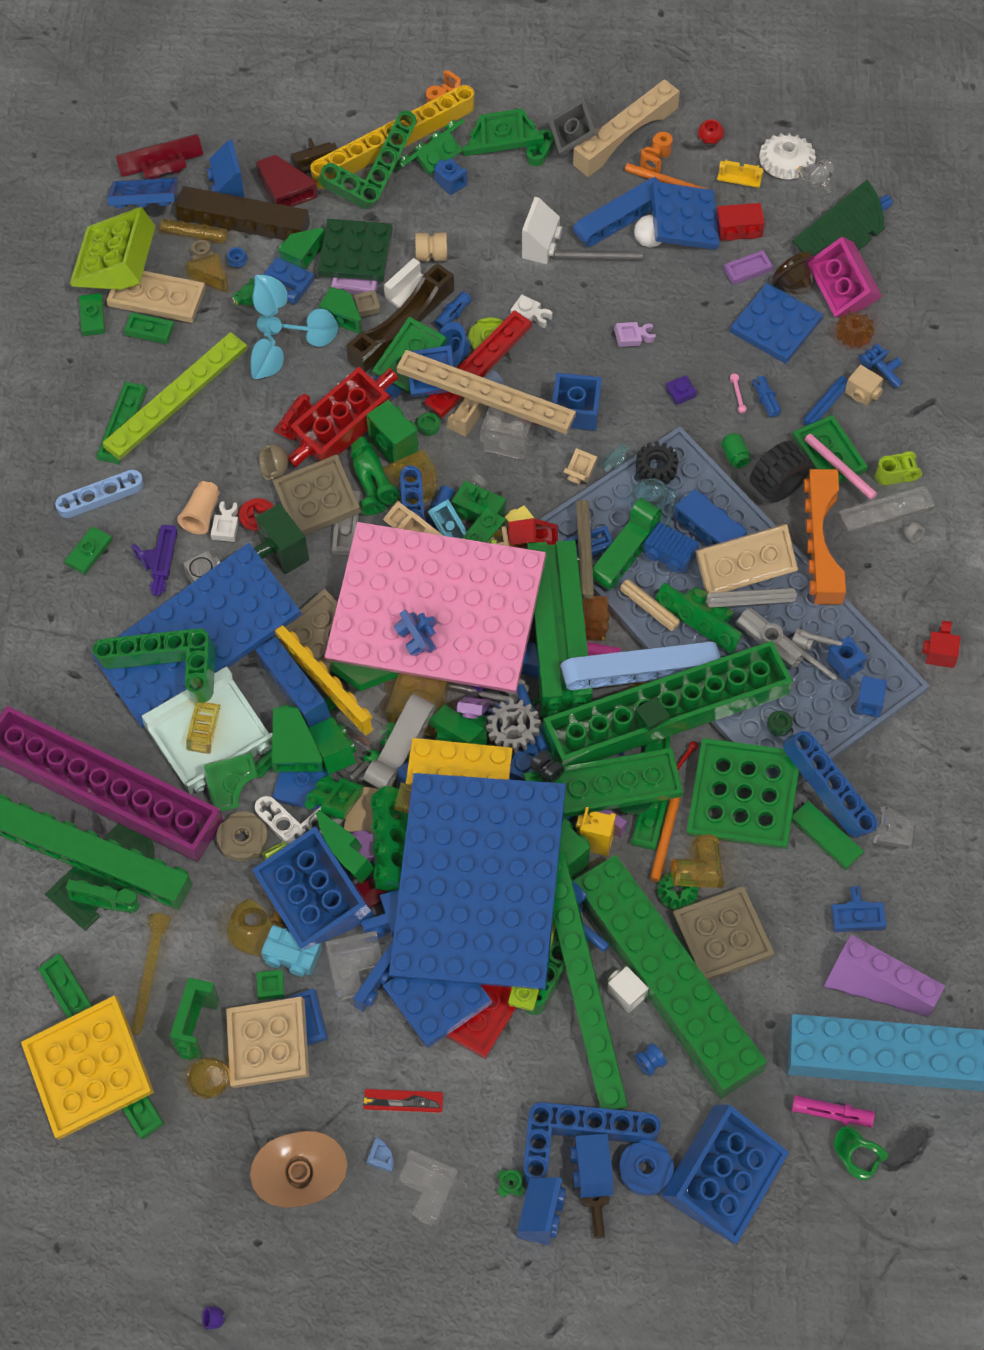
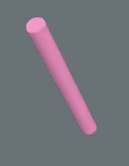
[805,434,877,500]

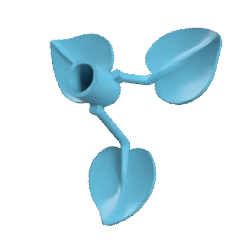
[250,274,338,379]

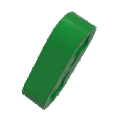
[526,129,554,167]

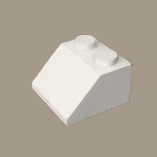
[522,197,563,264]

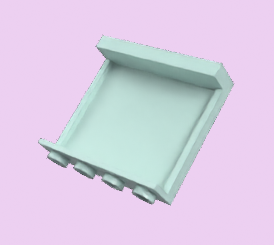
[142,666,272,795]

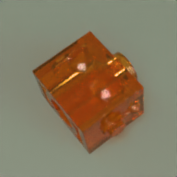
[583,596,610,641]

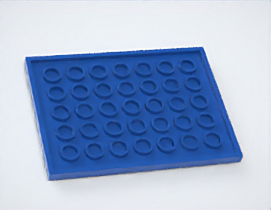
[389,773,567,990]

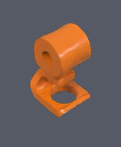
[426,70,461,103]
[640,132,673,173]

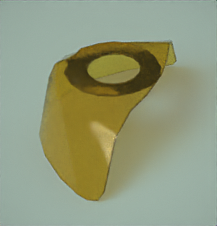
[227,899,272,956]

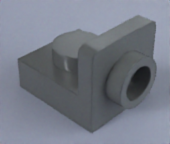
[336,753,370,785]

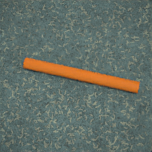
[625,163,707,189]
[650,797,681,882]

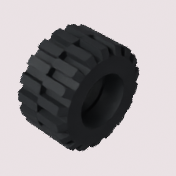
[749,440,812,503]

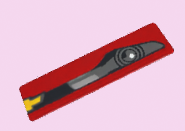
[363,1089,443,1113]

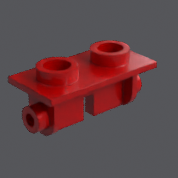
[274,393,314,441]

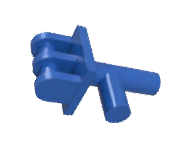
[859,344,903,389]

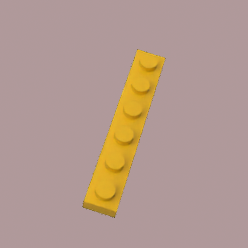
[275,626,373,736]

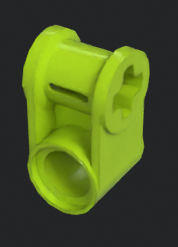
[874,451,923,486]

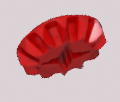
[239,498,274,533]

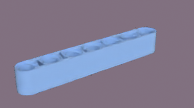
[560,642,721,690]

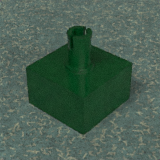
[254,503,309,575]

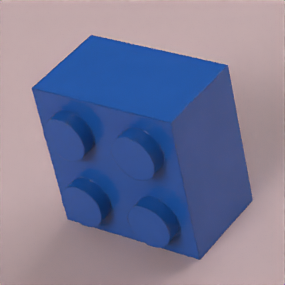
[552,373,602,431]

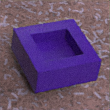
[666,375,697,405]

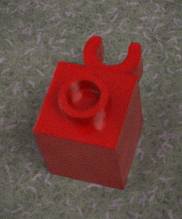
[922,620,961,668]

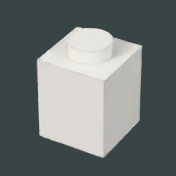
[607,967,649,1014]

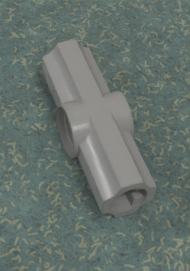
[736,608,806,669]

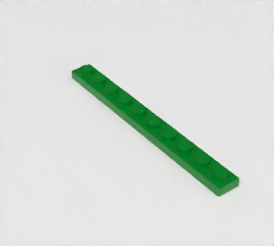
[553,851,629,1110]

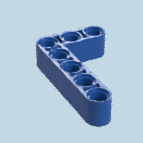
[524,1102,661,1183]

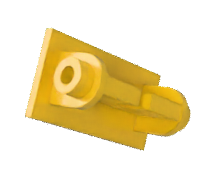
[717,159,764,188]

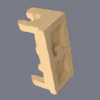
[446,398,487,437]

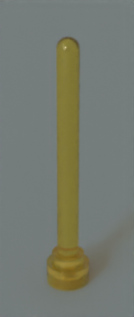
[132,913,171,1036]

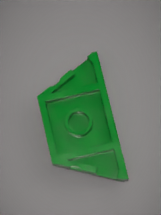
[462,108,545,156]

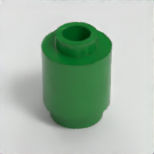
[721,433,751,469]

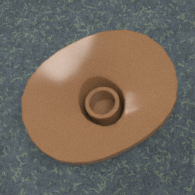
[250,1131,348,1208]

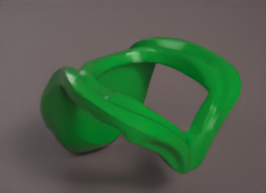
[834,1126,889,1180]

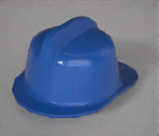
[439,322,471,367]

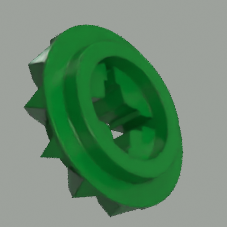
[657,870,698,910]

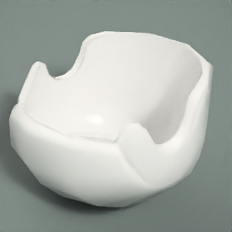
[634,214,662,248]

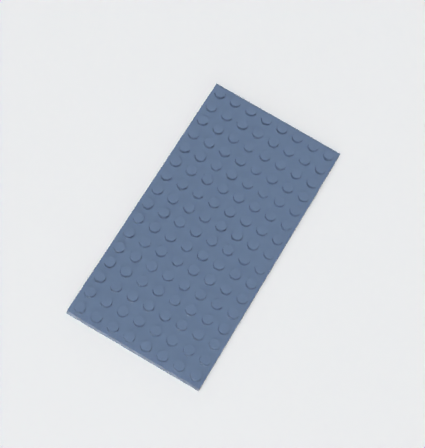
[539,426,930,786]

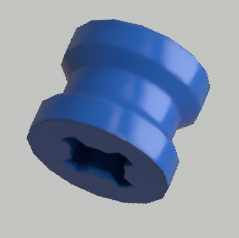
[634,1043,667,1077]

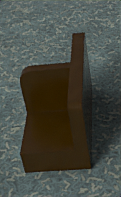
[291,138,338,174]

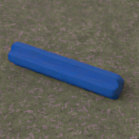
[803,376,848,426]

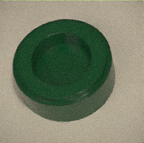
[767,711,793,737]

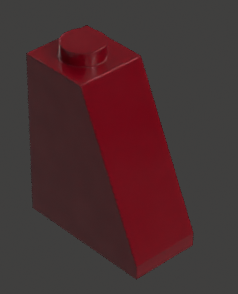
[256,155,318,207]

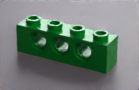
[370,786,411,892]

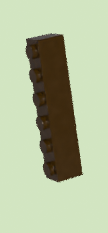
[175,186,310,241]

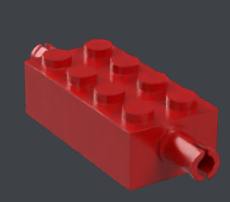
[288,367,399,468]

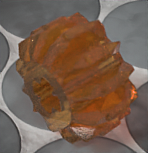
[836,310,875,349]

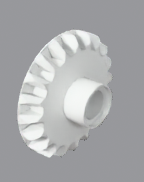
[759,133,816,179]

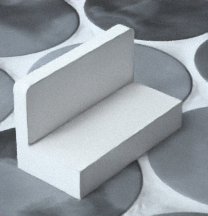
[384,258,423,308]

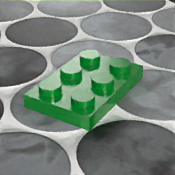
[372,317,448,395]
[792,415,868,484]

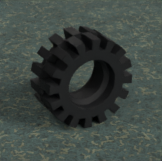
[636,441,678,487]

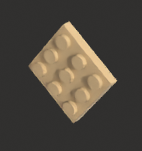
[226,997,309,1088]

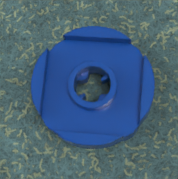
[619,1140,674,1196]

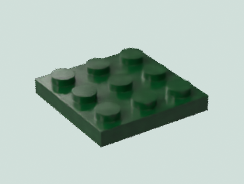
[318,218,393,282]

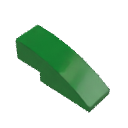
[316,810,374,884]

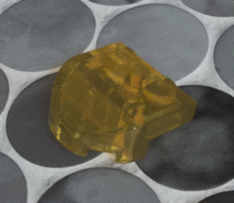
[382,449,438,504]

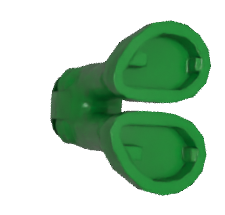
[351,437,399,516]

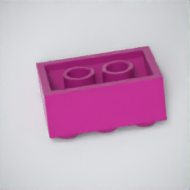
[808,237,882,318]

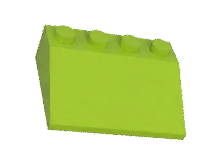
[70,207,156,290]

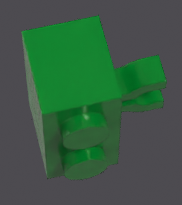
[452,481,506,523]

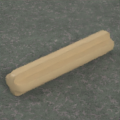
[620,579,680,631]

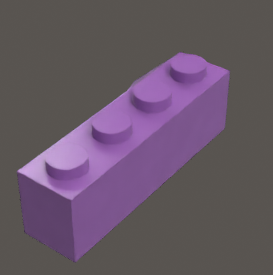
[823,935,945,1018]

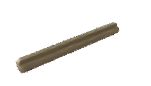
[576,499,594,599]

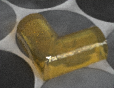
[671,834,725,888]

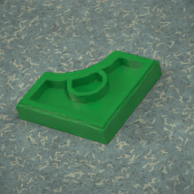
[202,752,258,812]

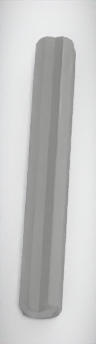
[706,588,797,608]

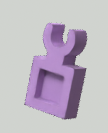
[614,322,656,347]

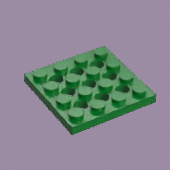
[686,738,799,849]

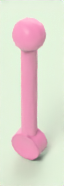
[730,374,747,414]

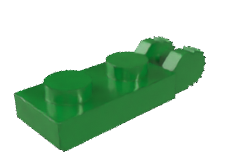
[66,879,139,913]

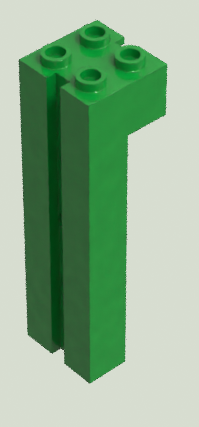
[527,540,592,719]

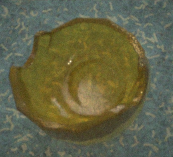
[187,1057,231,1099]

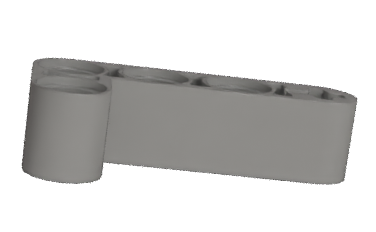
[363,694,436,789]

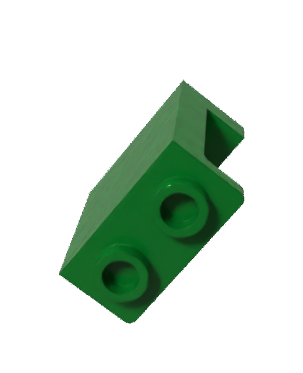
[170,977,220,1060]

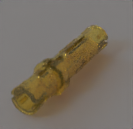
[160,218,227,243]

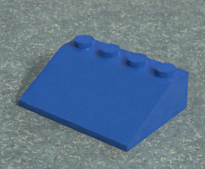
[252,826,374,951]
[661,1105,789,1244]

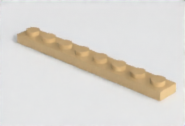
[397,350,576,434]

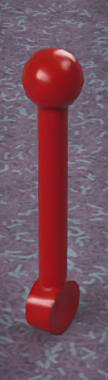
[676,741,698,770]

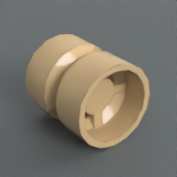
[415,232,447,262]

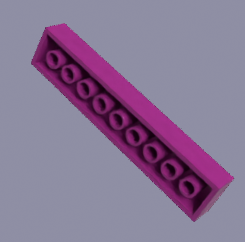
[0,706,223,862]

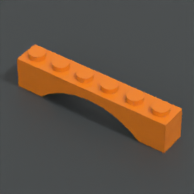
[803,469,846,604]

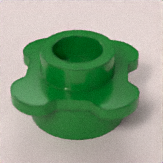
[497,1169,525,1197]

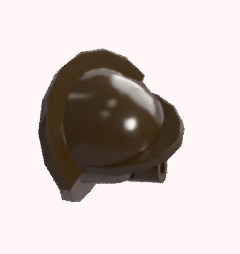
[772,252,814,294]

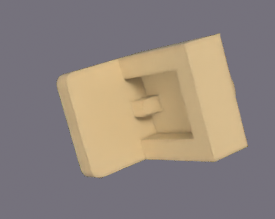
[563,448,598,485]

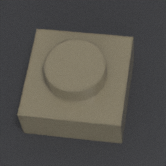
[353,290,381,317]

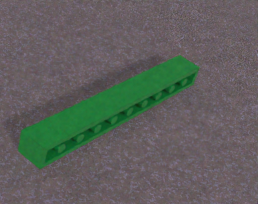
[0,794,193,910]

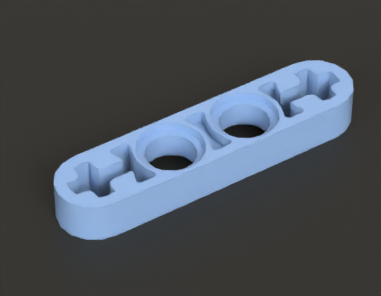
[55,470,144,518]

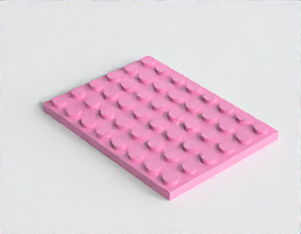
[324,522,546,693]

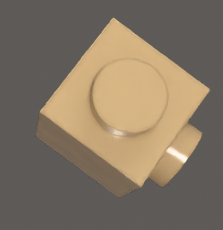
[845,365,883,406]

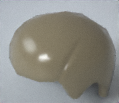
[259,444,288,480]

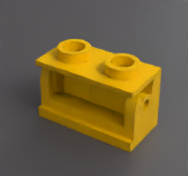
[576,807,616,857]

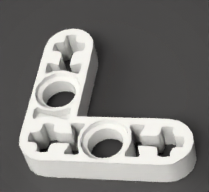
[255,796,343,844]

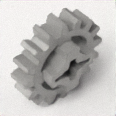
[486,699,541,753]

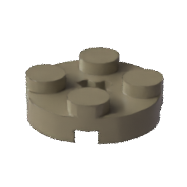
[217,811,268,862]

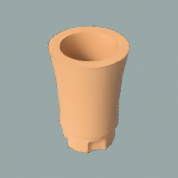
[177,481,220,534]

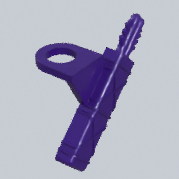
[131,525,178,596]

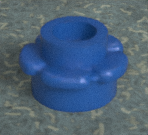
[226,247,248,268]

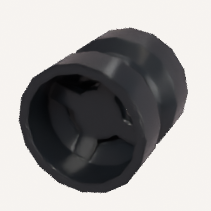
[530,750,565,783]

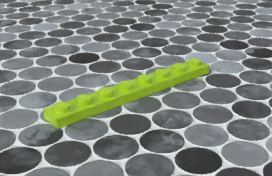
[103,332,247,461]

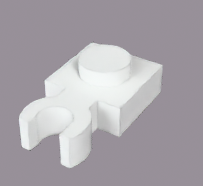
[510,294,552,328]
[211,501,239,542]

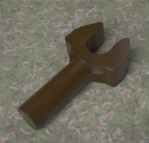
[582,1196,610,1239]

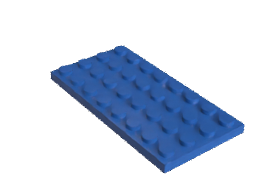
[92,543,303,729]

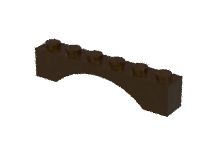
[346,263,454,373]

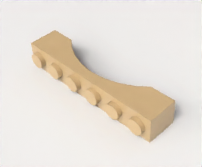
[573,79,680,177]

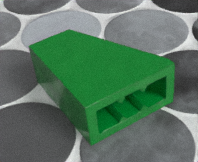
[272,705,323,772]

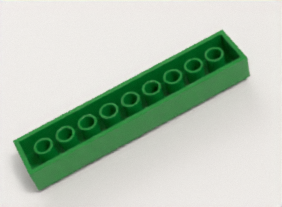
[543,641,793,766]
[574,855,767,1099]

